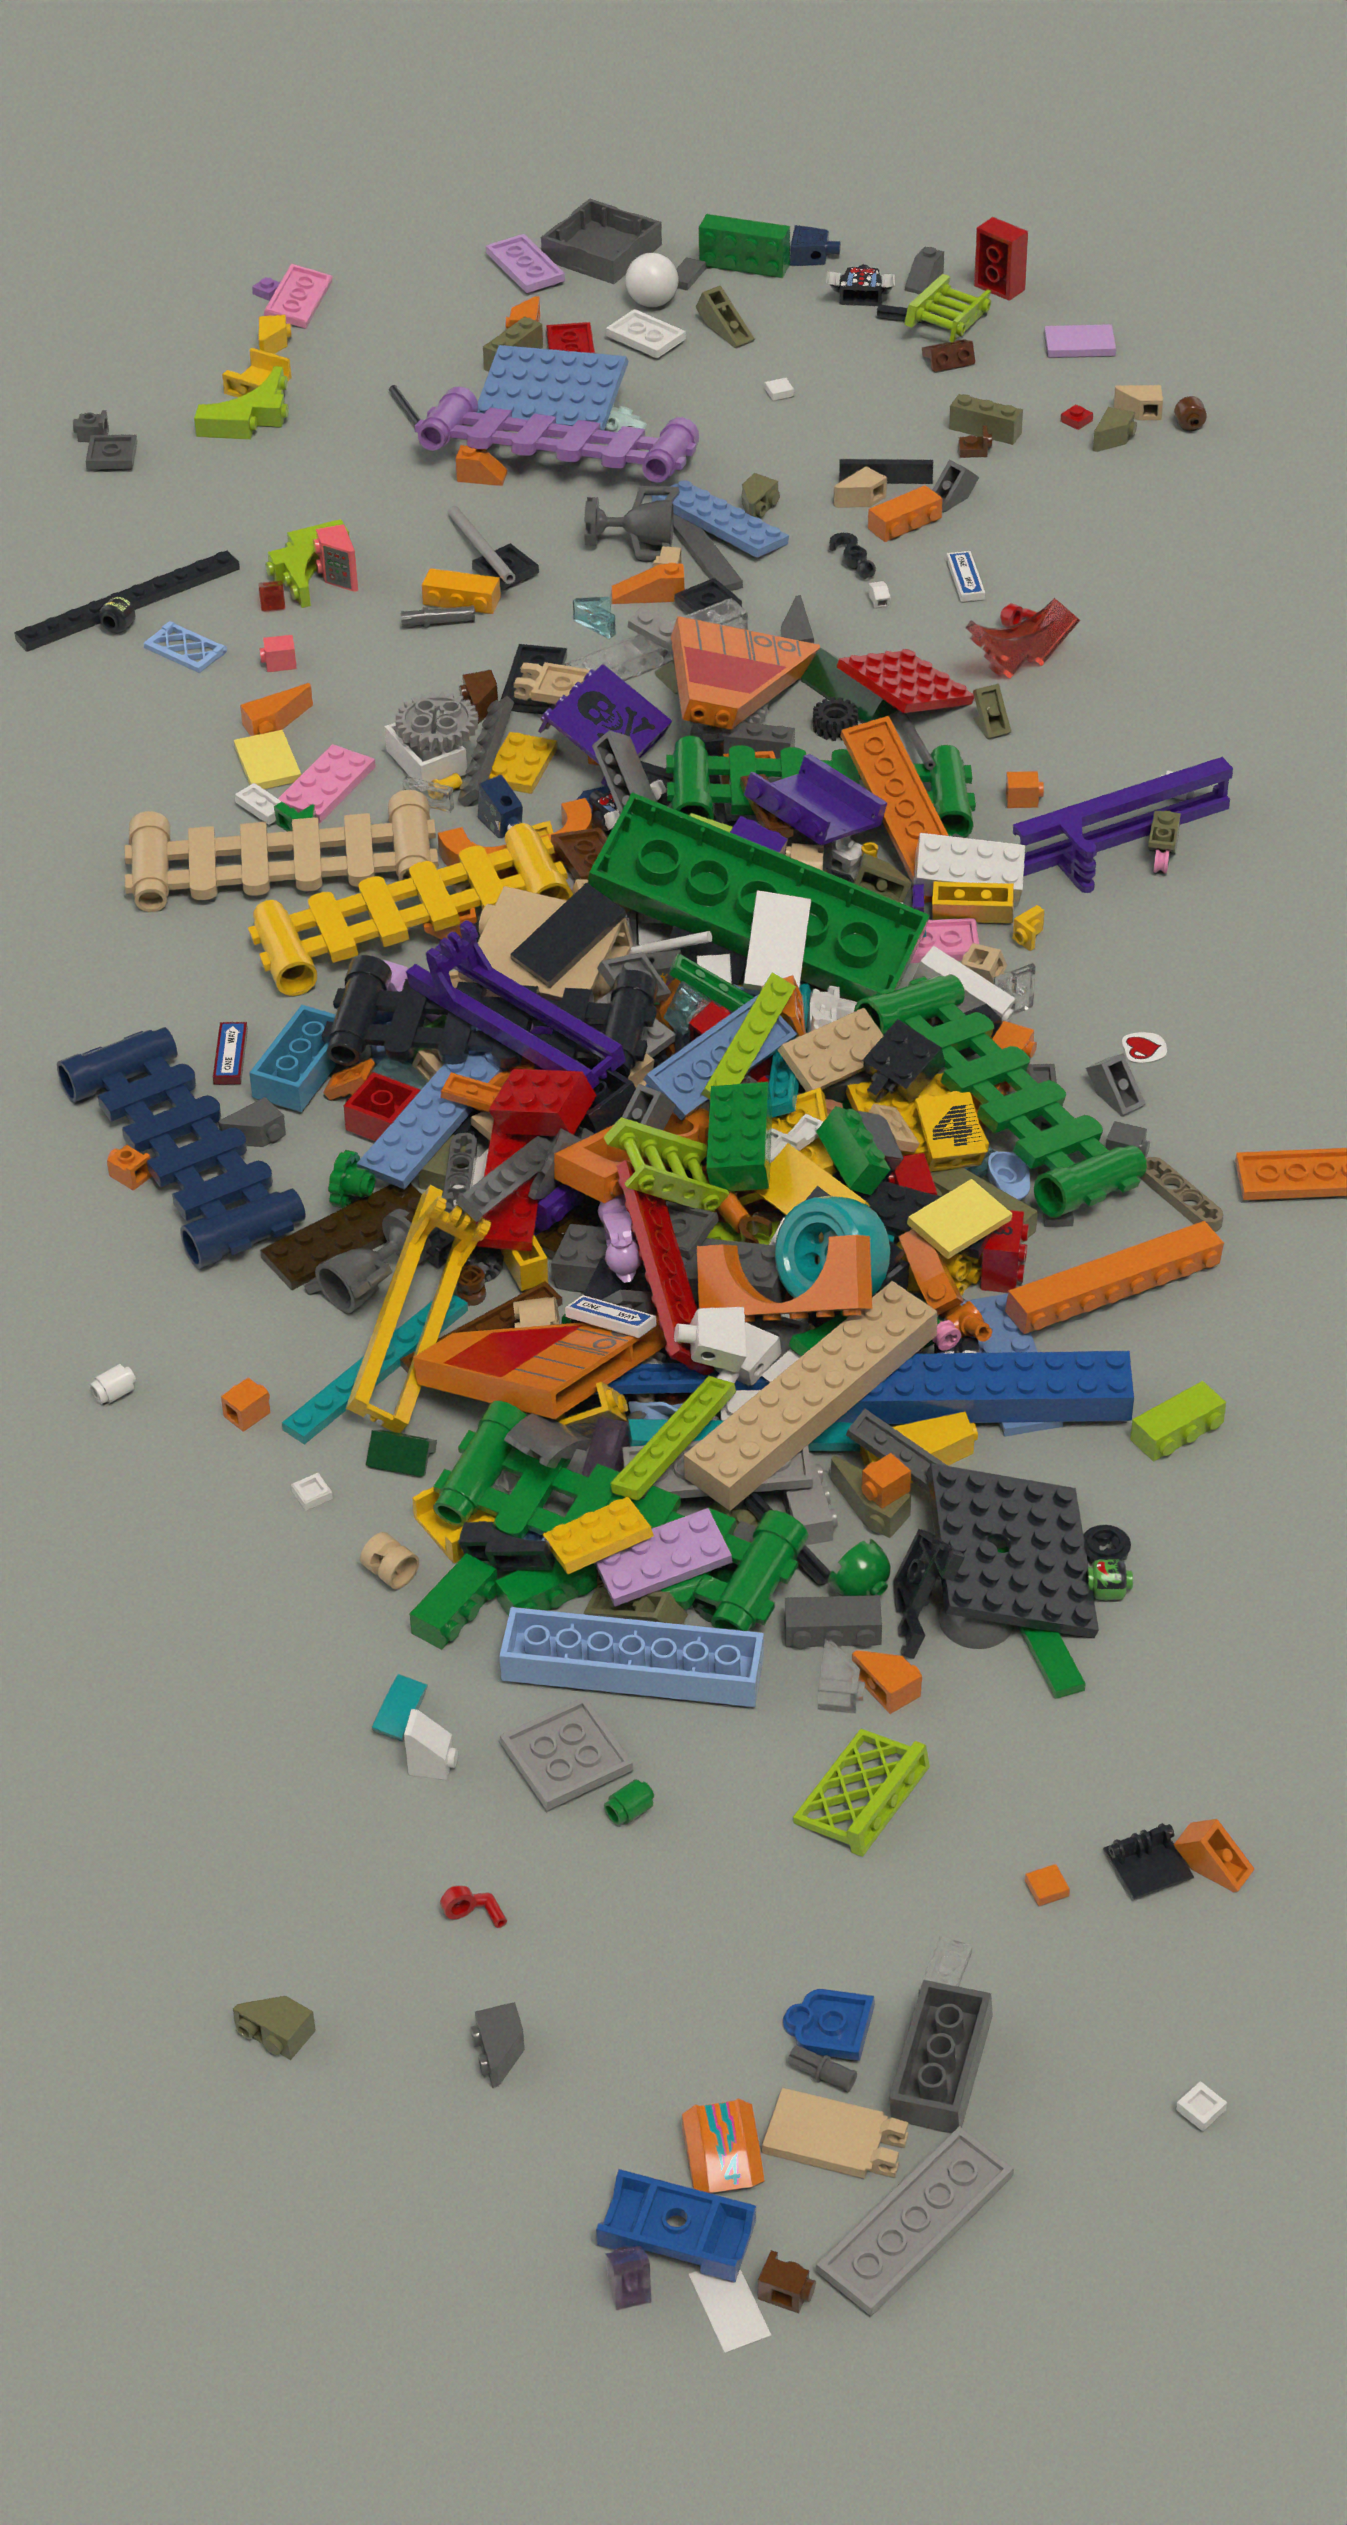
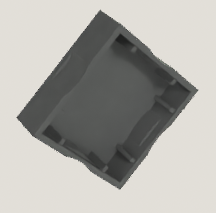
[541,198,662,284]

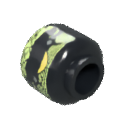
[99,597,136,633]

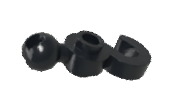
[829,532,876,579]

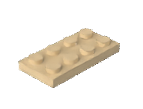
[778,1008,883,1092]

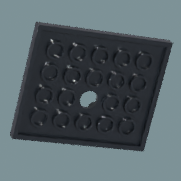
[927,1463,1099,1638]

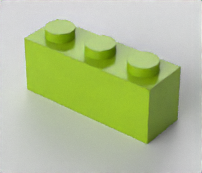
[1130,1381,1226,1462]

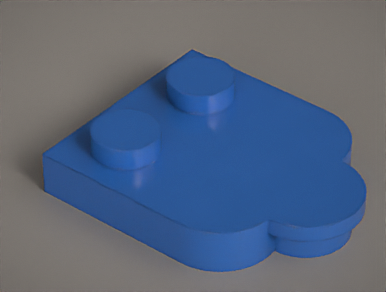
[783,1989,875,2061]

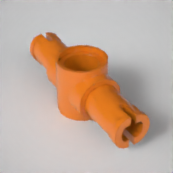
[940,1301,992,1342]

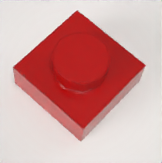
[1060,404,1093,430]

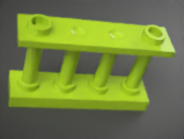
[904,274,991,342]
[604,1117,729,1212]

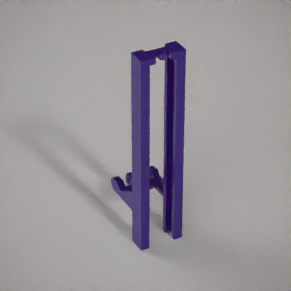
[1012,757,1233,893]
[405,920,626,1089]

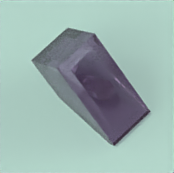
[605,2246,652,2310]

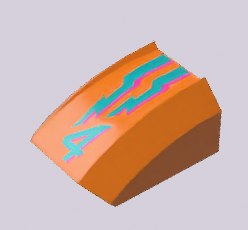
[682,2098,764,2193]

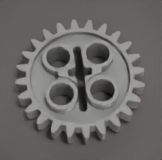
[395,692,478,752]

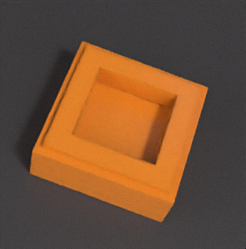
[1025,1864,1070,1906]

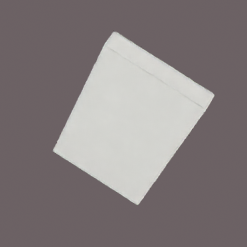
[743,890,811,991]

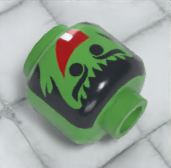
[1087,1559,1133,1600]

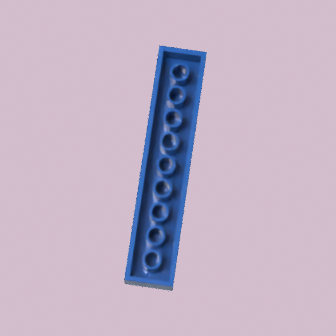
[835,1351,1134,1424]

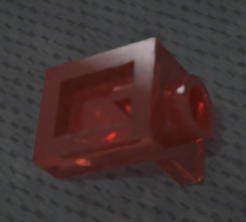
[258,580,286,611]

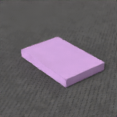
[1044,324,1116,358]

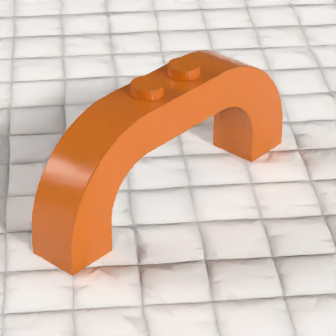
[437,798,592,880]

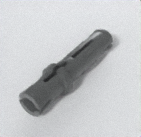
[401,605,475,627]

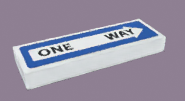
[947,551,985,602]
[565,1295,656,1338]

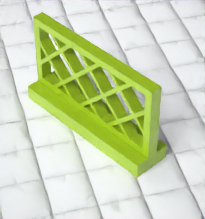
[793,1729,930,1857]

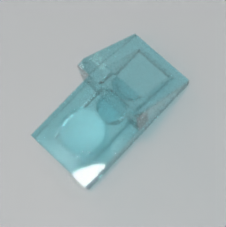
[573,597,616,639]

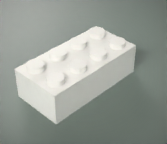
[913,833,1025,907]

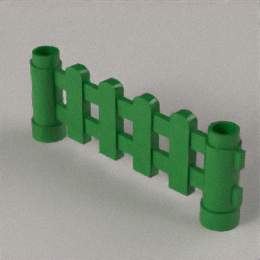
[666,736,976,838]
[854,974,1147,1218]
[433,1401,809,1631]

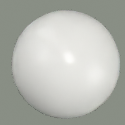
[625,253,678,307]

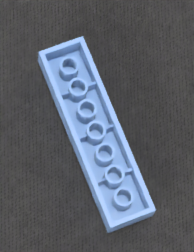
[500,1607,764,1707]

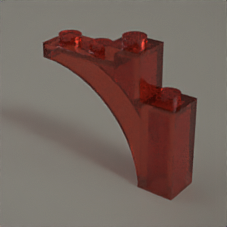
[965,598,1081,679]

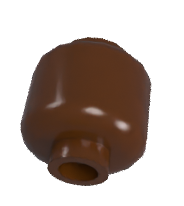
[1174,396,1207,431]

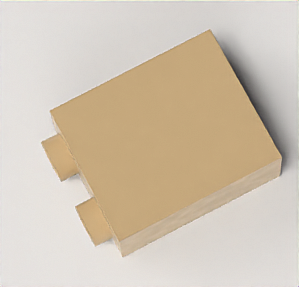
[458,886,633,1003]

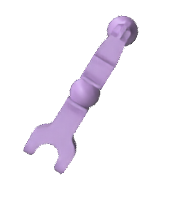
[598,1194,642,1283]

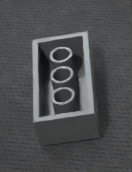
[889,1980,993,2133]

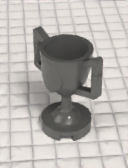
[584,486,680,561]
[304,1209,432,1313]

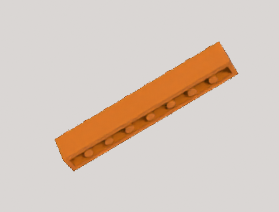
[1005,1221,1224,1334]

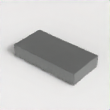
[676,257,706,290]

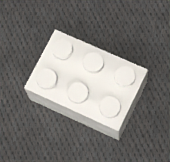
[384,723,467,790]

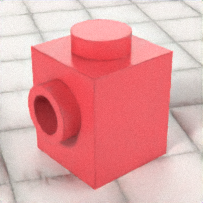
[259,635,297,672]

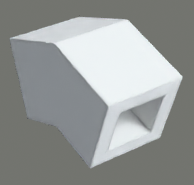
[869,581,891,609]

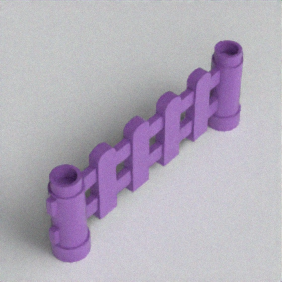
[415,386,700,483]

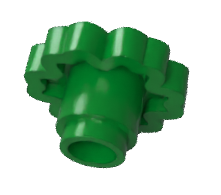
[328,1150,376,1208]

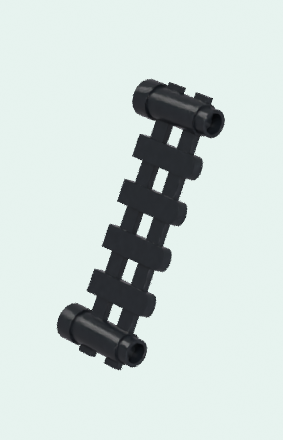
[322,955,658,1079]

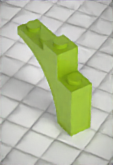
[194,366,289,440]
[265,519,349,608]

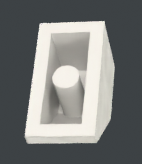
[404,1709,458,1780]

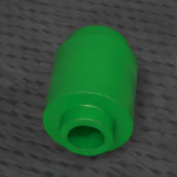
[604,1779,654,1825]

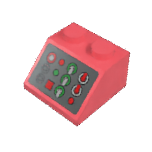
[313,524,358,592]

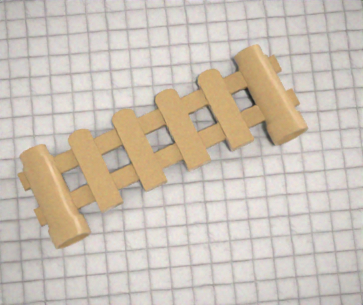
[125,790,438,912]

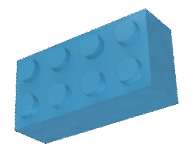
[249,1005,338,1112]

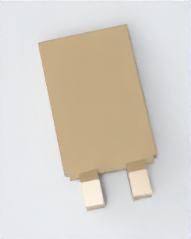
[514,662,617,704]
[762,2088,908,2179]

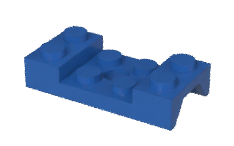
[596,2169,756,2282]

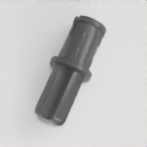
[788,2046,857,2093]

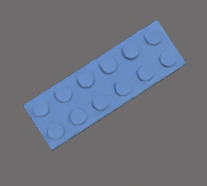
[652,481,789,557]
[643,994,797,1121]
[960,1294,1063,1437]

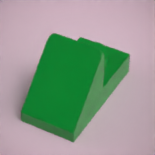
[274,801,316,832]

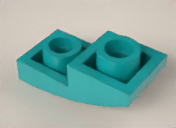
[372,1674,428,1742]

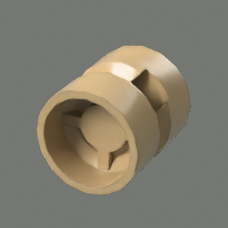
[360,1532,420,1589]

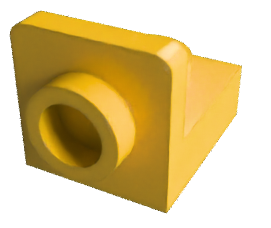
[1012,905,1045,951]

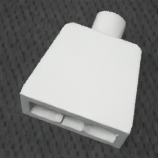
[674,1307,747,1372]
[714,1322,781,1386]

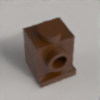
[758,2250,816,2314]

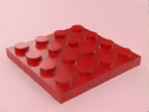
[837,649,974,713]

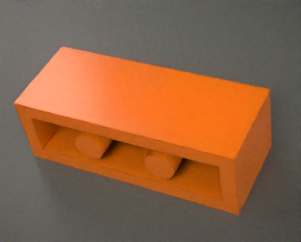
[868,485,942,542]

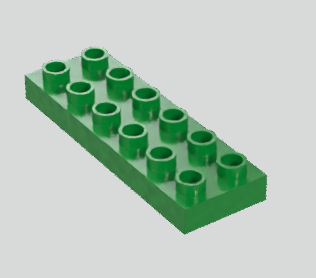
[588,792,930,1002]

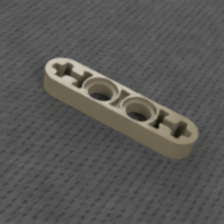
[1140,1157,1223,1232]

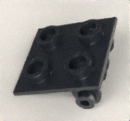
[1103,1823,1194,1900]

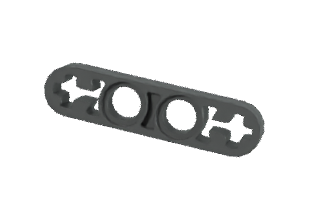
[443,1133,477,1217]

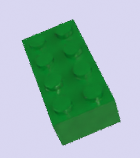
[699,214,790,278]
[706,1082,773,1192]

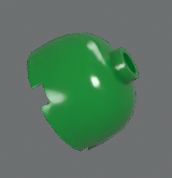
[828,1539,891,1596]

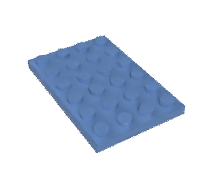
[477,345,628,430]

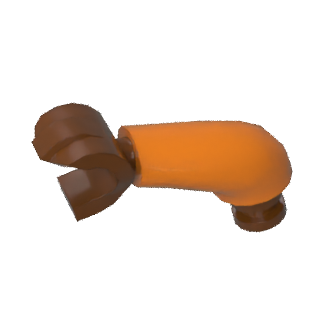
[707,1179,773,1244]

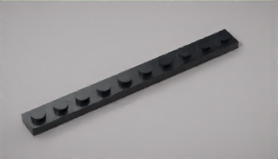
[14,550,240,652]

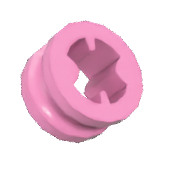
[1154,849,1169,874]
[932,1320,961,1351]

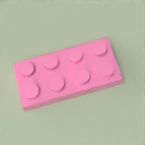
[278,744,376,823]

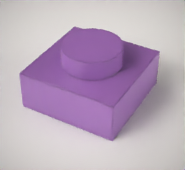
[252,277,280,301]

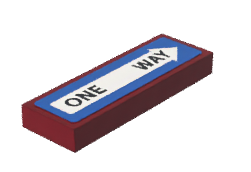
[213,1022,248,1085]

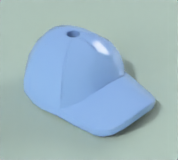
[987,1151,1030,1200]
[628,1402,682,1420]

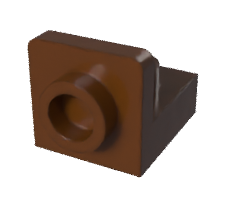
[958,425,992,458]

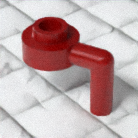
[1000,603,1048,630]
[440,1886,507,1928]

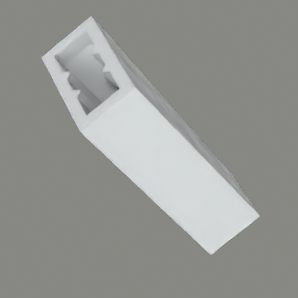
[912,946,1016,1022]

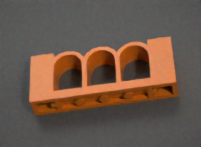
[554,1107,709,1203]

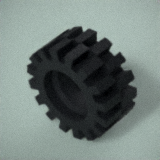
[813,697,858,741]

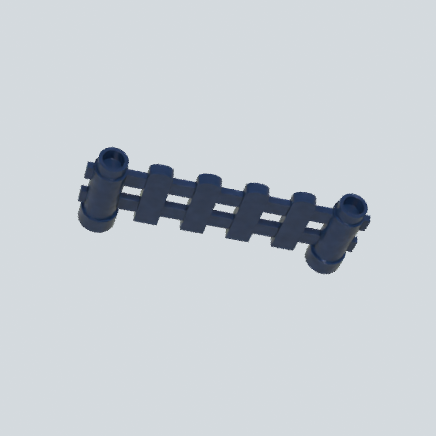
[57,1027,306,1269]

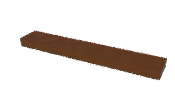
[400,1281,563,1373]

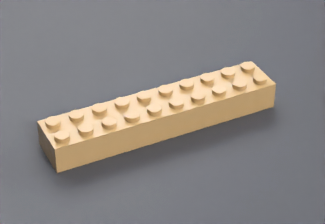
[684,1281,937,1511]

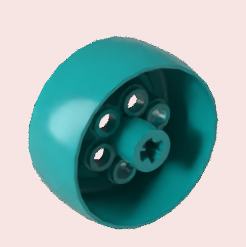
[775,1196,890,1298]

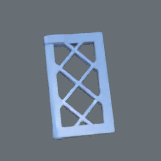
[143,621,227,673]

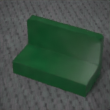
[366,1429,437,1477]

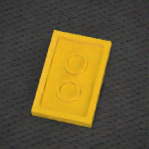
[488,732,558,794]
[543,1497,654,1574]

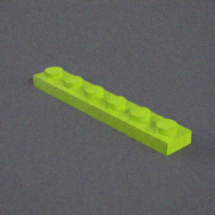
[701,972,796,1099]
[611,1376,736,1500]

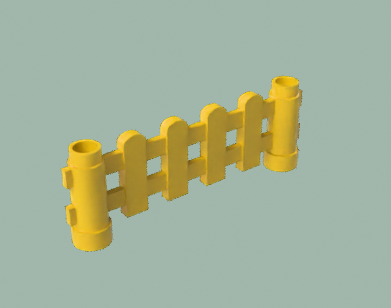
[248,823,573,996]

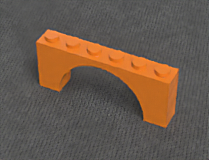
[697,1235,873,1322]

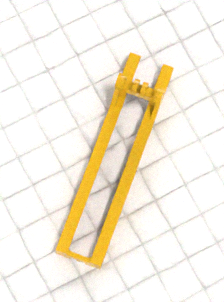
[345,1185,491,1433]

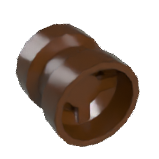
[457,1265,486,1306]

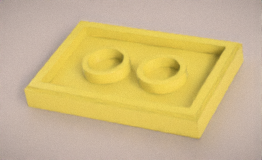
[234,730,301,789]
[907,1179,1012,1259]

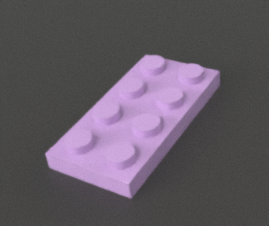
[486,234,565,293]
[595,1508,732,1606]

